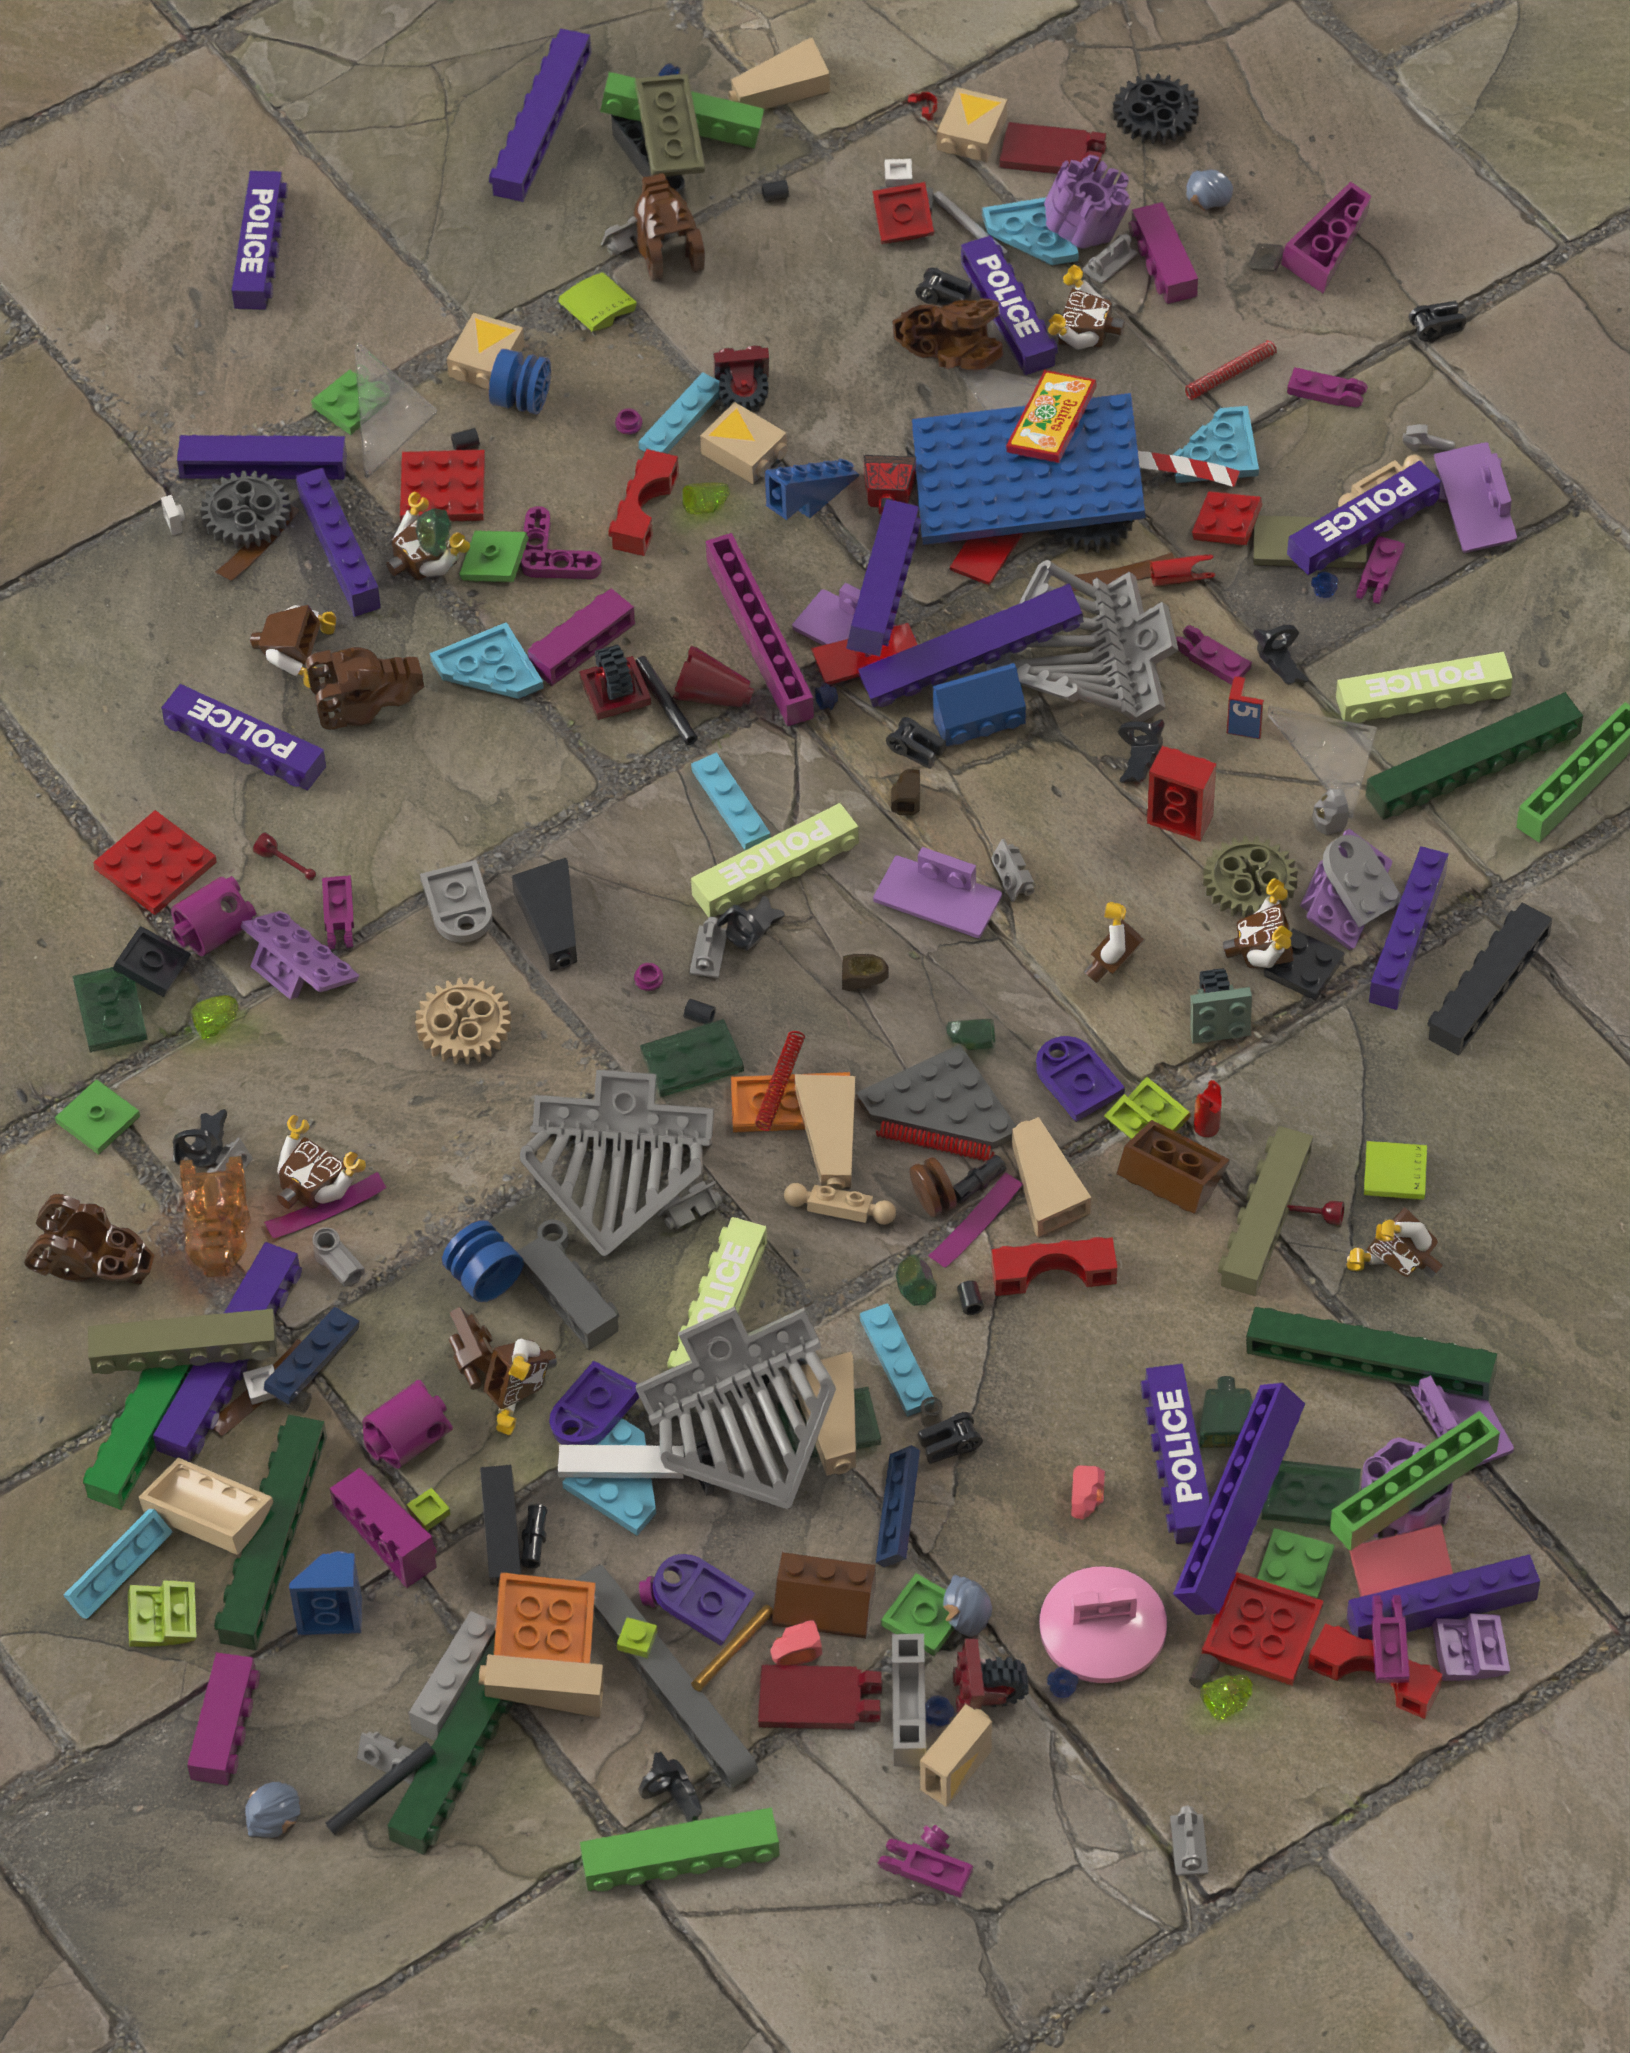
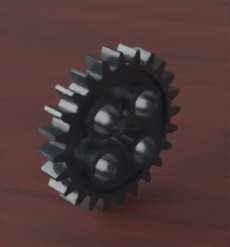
[1113,73,1199,145]
[1048,520,1134,554]

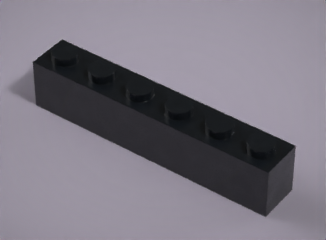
[1427,902,1553,1056]

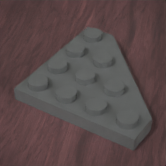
[856,1044,1016,1149]

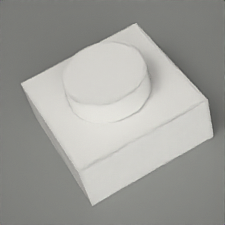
[885,159,912,187]
[161,495,185,536]
[243,1364,276,1405]

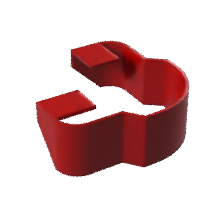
[908,92,937,121]

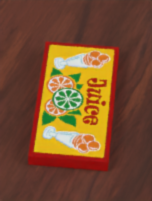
[1006,370,1097,463]

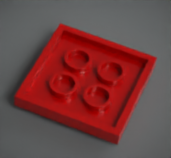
[400,450,485,522]
[93,810,217,915]
[1202,1572,1324,1686]

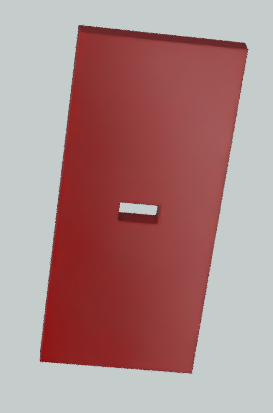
[950,533,1024,586]
[811,623,918,686]

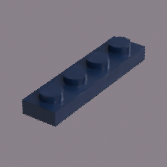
[263,1307,360,1404]
[875,1445,920,1568]

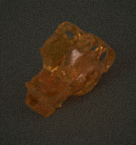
[180,1156,251,1278]

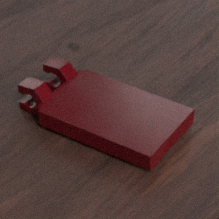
[999,122,1107,174]
[758,1665,883,1729]

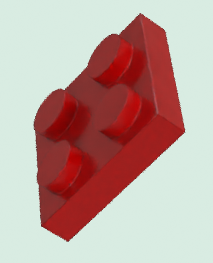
[872,182,934,245]
[1192,491,1263,545]

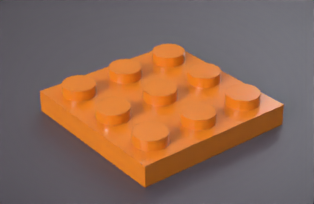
[493,1573,595,1664]

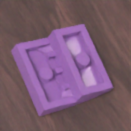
[1432,1613,1510,1681]

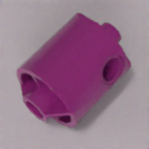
[171,876,257,956]
[362,1379,453,1469]

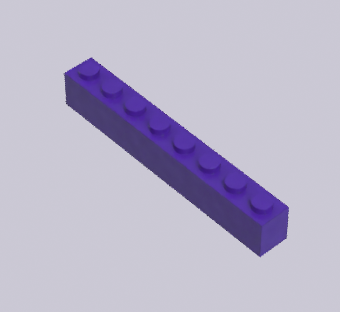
[489,28,591,202]
[846,499,921,656]
[858,583,1084,708]
[153,1242,302,1462]
[1173,1382,1305,1615]

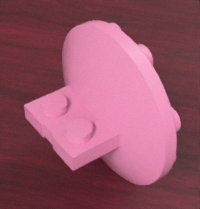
[1040,1567,1167,1683]

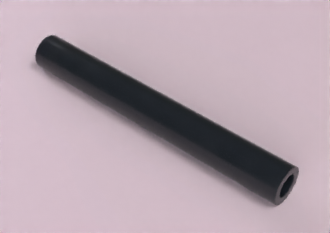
[635,656,698,745]
[325,1741,436,1835]

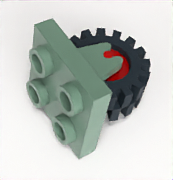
[1190,968,1252,1044]

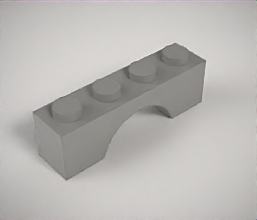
[409,1611,496,1741]
[892,1634,926,1767]

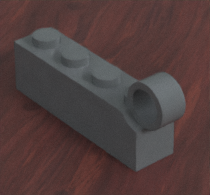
[517,1219,619,1350]

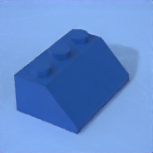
[933,663,1026,747]
[289,1551,362,1635]

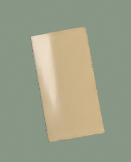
[139,1458,273,1555]

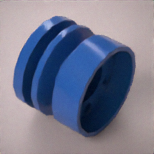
[489,349,551,414]
[442,1221,524,1302]

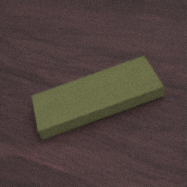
[635,74,705,176]
[1253,516,1366,568]

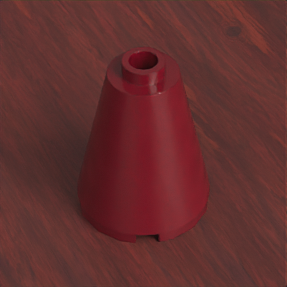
[672,645,754,708]

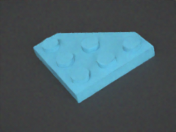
[982,197,1079,265]
[1173,406,1259,483]
[430,622,544,699]
[562,1418,656,1536]

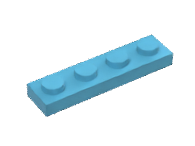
[638,372,720,454]
[691,752,771,850]
[860,1303,935,1417]
[63,1509,173,1619]

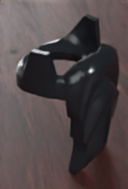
[1253,624,1309,685]
[1118,719,1165,783]
[717,896,785,951]
[172,1109,227,1167]
[638,1752,702,1822]

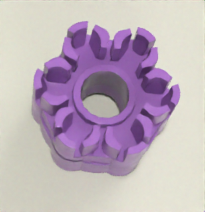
[1044,155,1131,248]
[1360,1438,1453,1538]

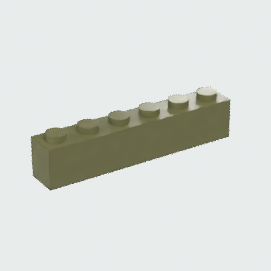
[1218,1126,1313,1297]
[88,1309,277,1374]

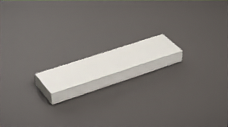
[558,1445,684,1478]

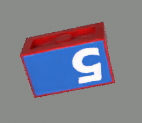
[1227,676,1264,739]

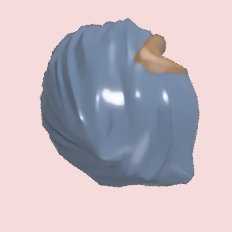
[1186,170,1233,210]
[943,1575,992,1637]
[245,1782,301,1838]

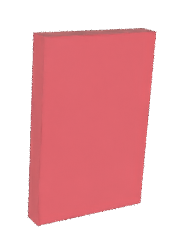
[1350,1524,1453,1597]

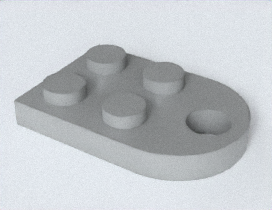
[1323,835,1402,928]
[420,860,492,943]

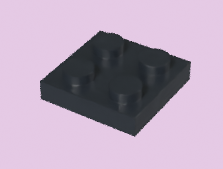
[113,926,191,998]
[1264,928,1345,1001]

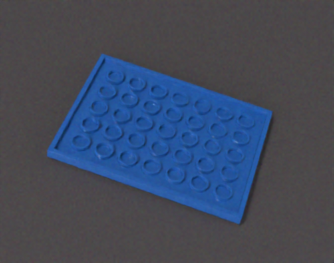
[912,393,1146,545]

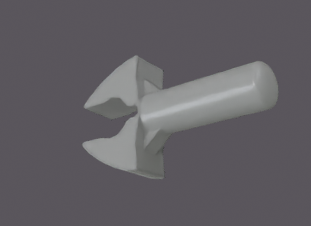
[1403,424,1455,452]

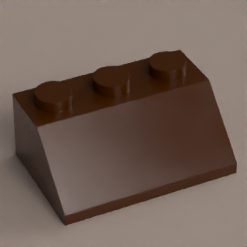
[1116,1120,1230,1214]
[772,1552,876,1639]

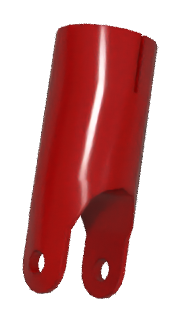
[1150,554,1215,587]
[1194,1080,1222,1137]

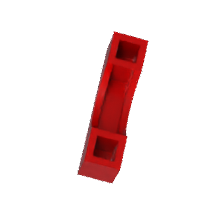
[608,449,679,556]
[991,1237,1118,1296]
[1308,1623,1443,1719]

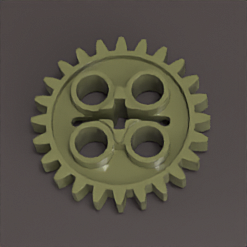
[1203,835,1298,919]

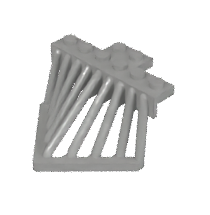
[986,560,1179,722]
[520,1069,714,1256]
[635,1306,836,1509]

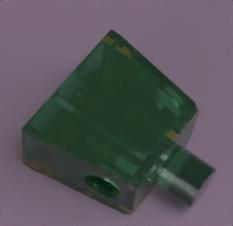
[1199,1376,1253,1448]

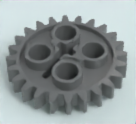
[200,471,291,549]

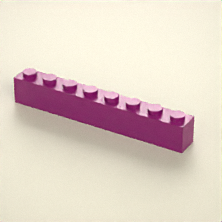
[706,533,814,727]

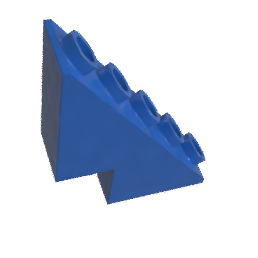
[765,459,859,520]

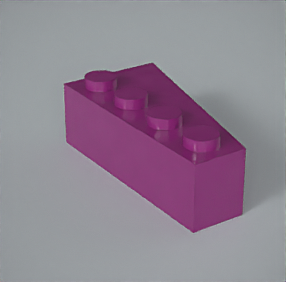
[1281,181,1372,294]
[330,1468,437,1588]

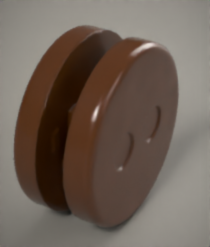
[910,1157,957,1217]

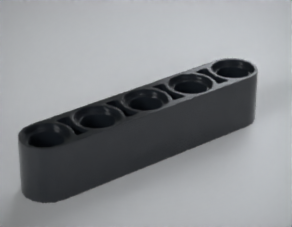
[611,115,686,201]

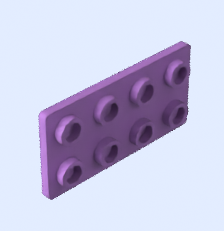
[1434,442,1517,553]
[792,583,915,657]
[1300,829,1392,950]
[873,847,1002,938]
[241,911,359,999]
[1410,1376,1514,1467]

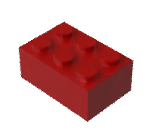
[1147,746,1217,842]

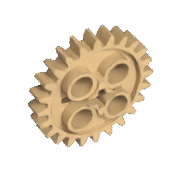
[415,978,512,1064]

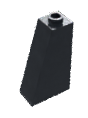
[512,857,577,971]
[480,1464,521,1588]

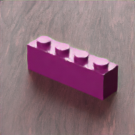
[1128,202,1198,304]
[527,588,635,686]
[187,1652,260,1785]

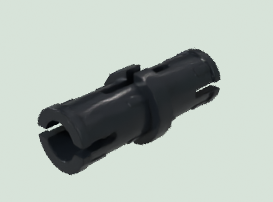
[953,1155,1007,1204]
[520,1504,548,1569]

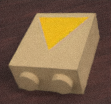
[937,87,1007,162]
[447,313,525,389]
[700,402,788,484]
[920,1704,992,1807]

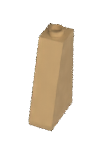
[728,38,830,110]
[795,1074,855,1190]
[1012,1117,1091,1238]
[793,1352,856,1476]
[479,1655,604,1717]

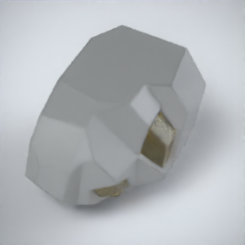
[1312,789,1348,835]

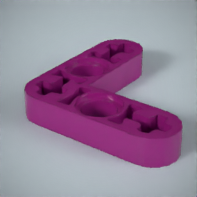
[521,506,602,579]

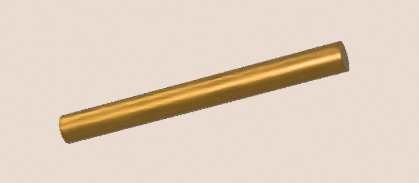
[691,1605,773,1691]

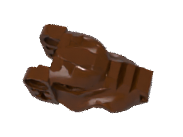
[633,173,705,281]
[892,298,1003,370]
[306,647,425,730]
[24,1194,155,1285]

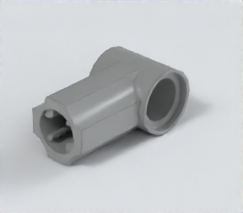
[313,1227,365,1287]

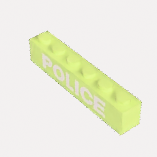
[1336,652,1513,724]
[691,803,859,917]
[667,1217,767,1369]

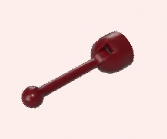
[253,832,316,880]
[1287,1201,1345,1226]

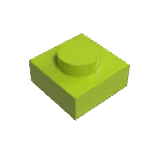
[406,1487,451,1531]
[617,1617,658,1658]

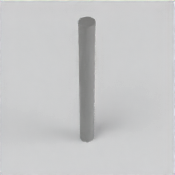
[933,191,1010,260]

